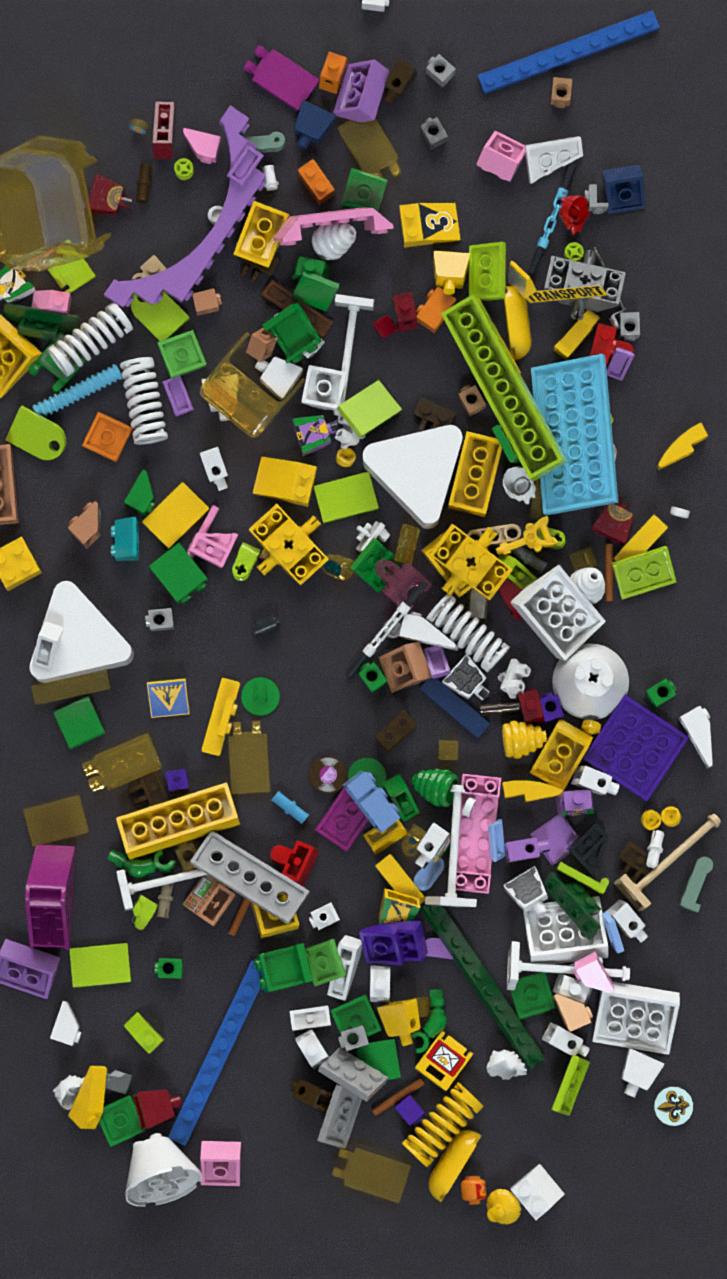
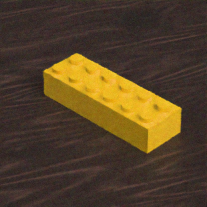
[116,782,240,859]

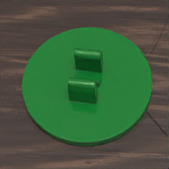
[241,677,280,716]
[348,758,386,789]

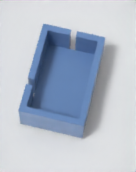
[342,771,400,832]

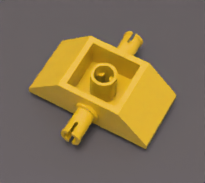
[249,504,329,586]
[429,524,513,600]

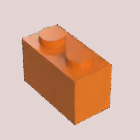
[298,159,335,205]
[416,287,457,333]

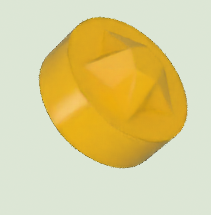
[336,447,356,467]
[581,720,601,735]
[661,807,681,827]
[641,810,661,830]

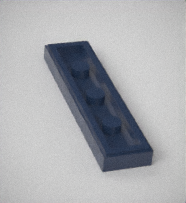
[419,677,490,739]

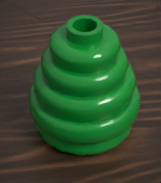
[412,769,459,807]

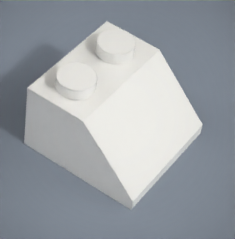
[510,1163,564,1220]

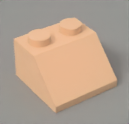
[552,994,593,1032]

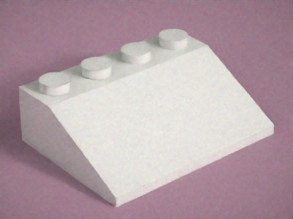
[510,565,606,661]
[523,896,608,965]
[592,982,680,1055]

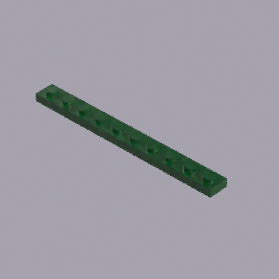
[420,904,546,1070]

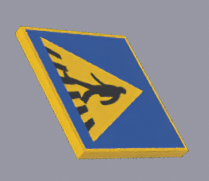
[147,679,190,718]

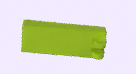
[556,862,609,894]

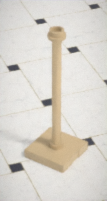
[614,814,721,912]

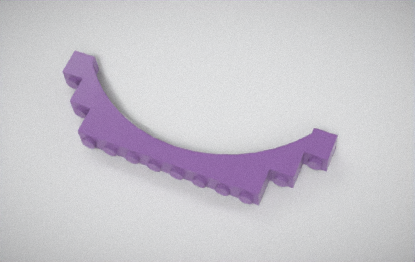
[104,106,267,309]

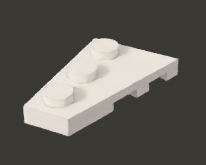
[524,136,583,184]

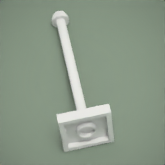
[333,294,374,416]
[425,785,477,907]
[116,863,239,911]
[507,941,630,990]

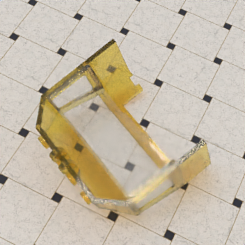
[0,135,111,272]

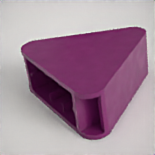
[25,845,76,950]

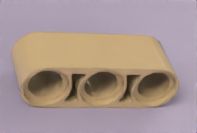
[467,524,521,548]

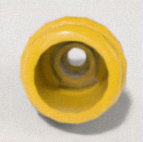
[502,721,547,759]

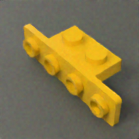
[202,678,240,756]

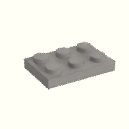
[318,1047,388,1102]
[317,1084,362,1149]

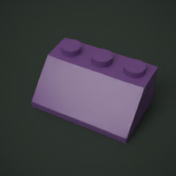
[333,59,389,122]
[0,939,60,999]

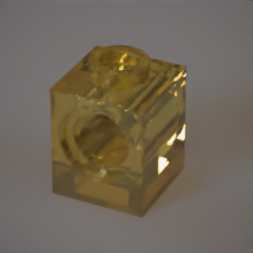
[175,841,197,872]

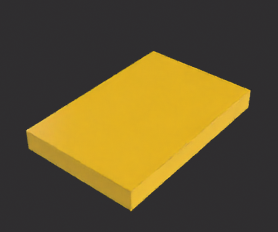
[142,482,210,549]

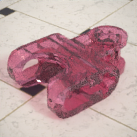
[375,559,432,613]

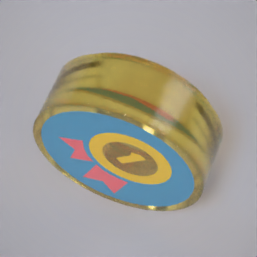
[129,119,149,134]

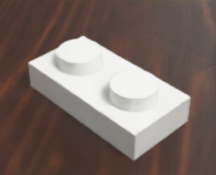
[290,1006,331,1031]

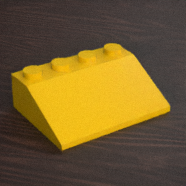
[0,314,42,398]

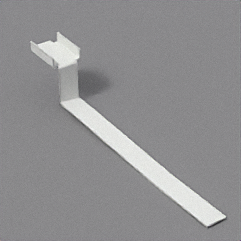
[594,247,624,329]

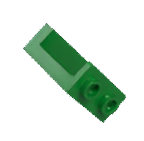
[262,303,322,364]
[149,543,208,604]
[254,943,313,993]

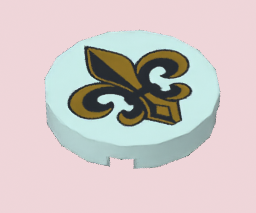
[654,1087,693,1126]

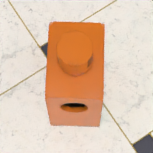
[319,52,349,94]

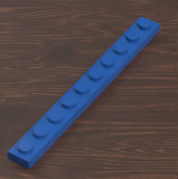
[477,10,660,94]
[168,961,260,1146]

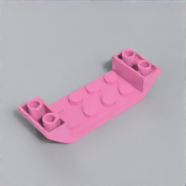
[274,208,393,246]
[456,774,501,894]

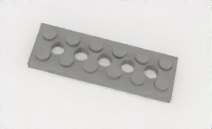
[190,830,309,924]

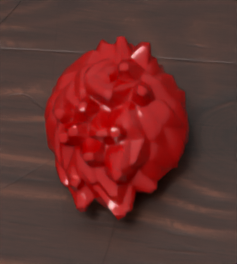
[558,195,590,235]

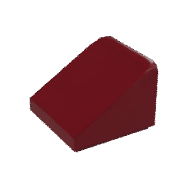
[372,315,398,341]

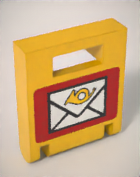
[415,1030,473,1092]

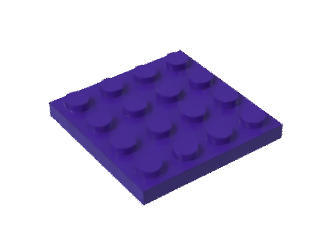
[582,695,689,802]

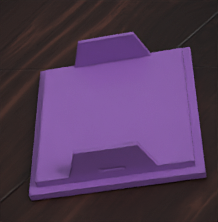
[530,815,579,866]

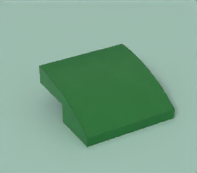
[350,538,402,593]
[53,696,105,750]
[357,1039,401,1080]

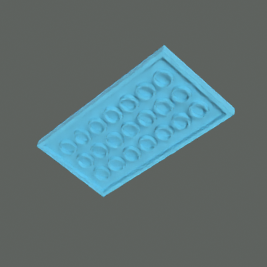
[531,354,618,515]

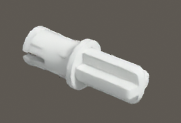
[646,830,664,868]

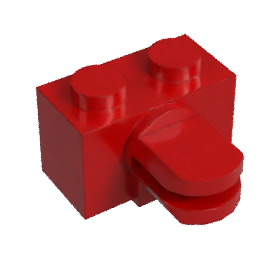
[590,323,633,366]
[270,840,319,887]

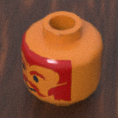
[461,1176,486,1205]

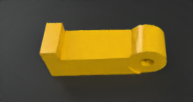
[553,309,600,361]

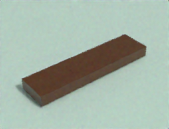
[261,280,334,339]

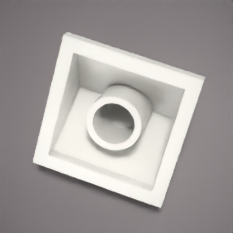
[302,365,346,410]

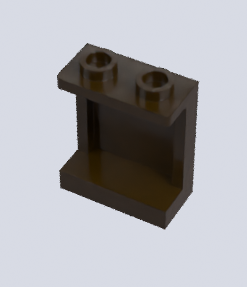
[375,710,416,754]

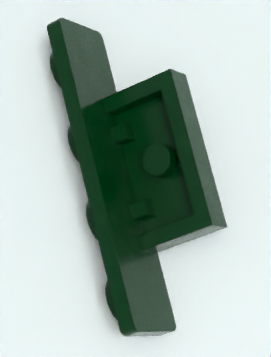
[4,303,80,341]
[543,872,601,940]

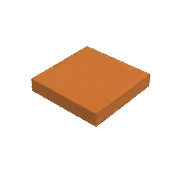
[82,412,133,463]

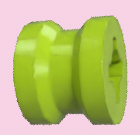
[174,158,194,180]
[564,242,584,262]

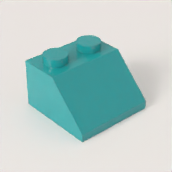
[111,517,139,561]

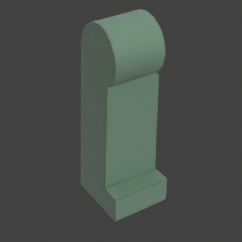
[244,132,285,153]
[678,857,713,913]

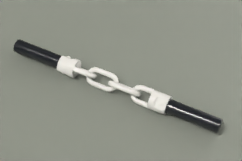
[346,580,428,678]

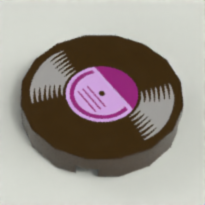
[309,756,347,794]

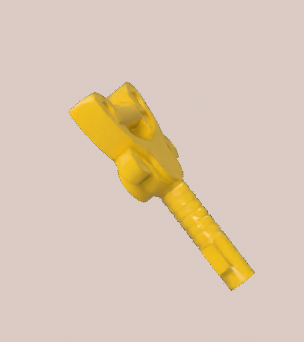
[495,516,558,556]

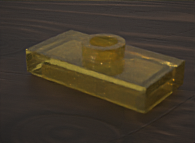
[394,524,420,566]

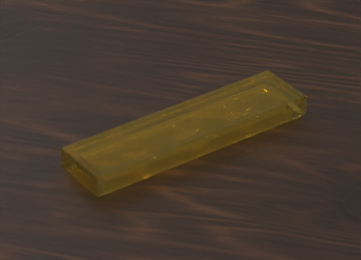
[31,670,111,705]

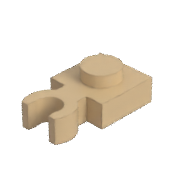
[132,255,167,280]

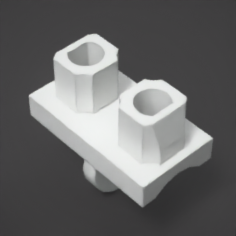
[335,414,365,449]
[356,521,390,552]
[498,659,531,698]

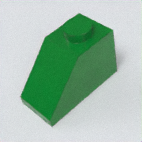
[124,470,155,516]
[382,774,420,822]

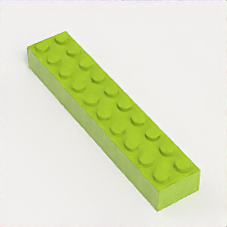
[441,294,567,481]

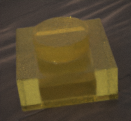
[438,740,458,761]

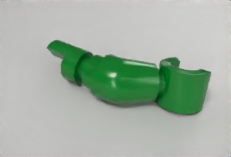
[108,850,176,878]
[411,989,447,1054]

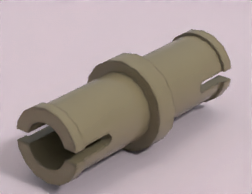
[157,883,174,918]

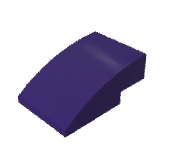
[359,921,428,965]

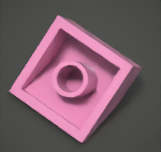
[476,131,525,182]
[200,1141,241,1186]

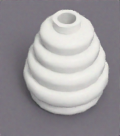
[312,222,356,260]
[570,568,605,605]

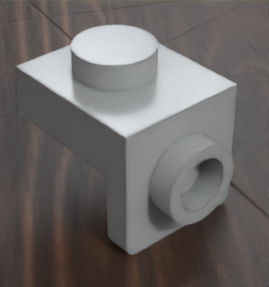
[584,184,608,214]

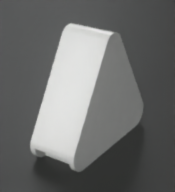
[363,425,463,529]
[30,581,134,683]

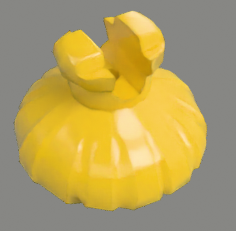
[486,1189,521,1224]

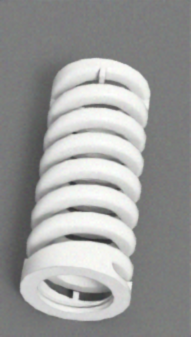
[47,302,133,377]
[120,357,168,445]
[426,594,510,673]

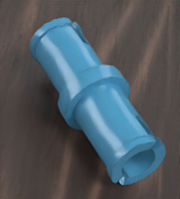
[271,791,309,824]

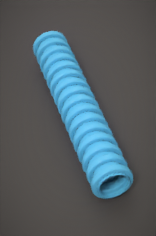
[32,364,122,418]

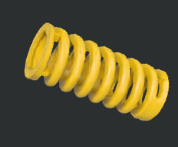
[402,1082,484,1167]

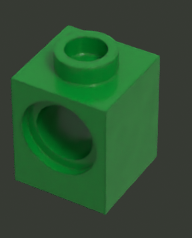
[358,662,387,693]
[645,679,676,708]
[155,958,183,979]

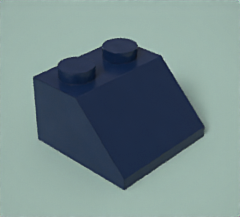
[602,165,646,214]

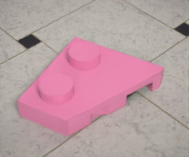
[187,533,238,568]

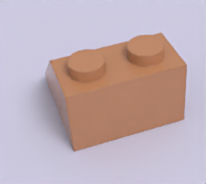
[378,641,432,693]

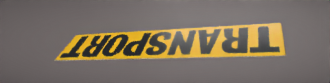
[526,285,608,303]

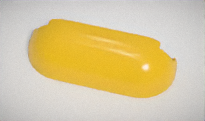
[504,286,532,361]
[428,1130,481,1202]

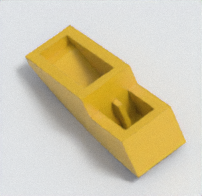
[657,423,708,470]
[613,515,668,561]
[502,781,563,802]
[375,854,426,904]

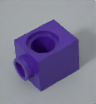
[540,692,564,723]
[166,769,189,792]
[395,1094,424,1126]

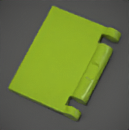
[41,240,96,294]

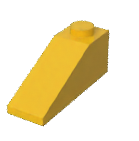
[68,1066,107,1129]

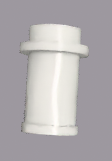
[262,165,279,191]

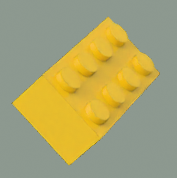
[448,431,502,517]

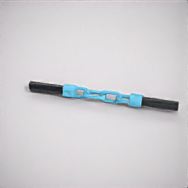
[528,162,577,275]

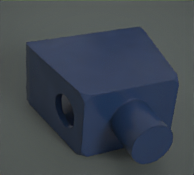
[294,100,336,150]

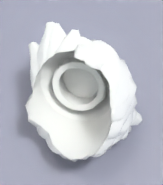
[502,466,536,504]
[486,1050,527,1080]
[53,1075,85,1110]

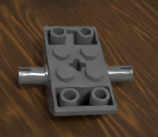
[544,250,626,320]

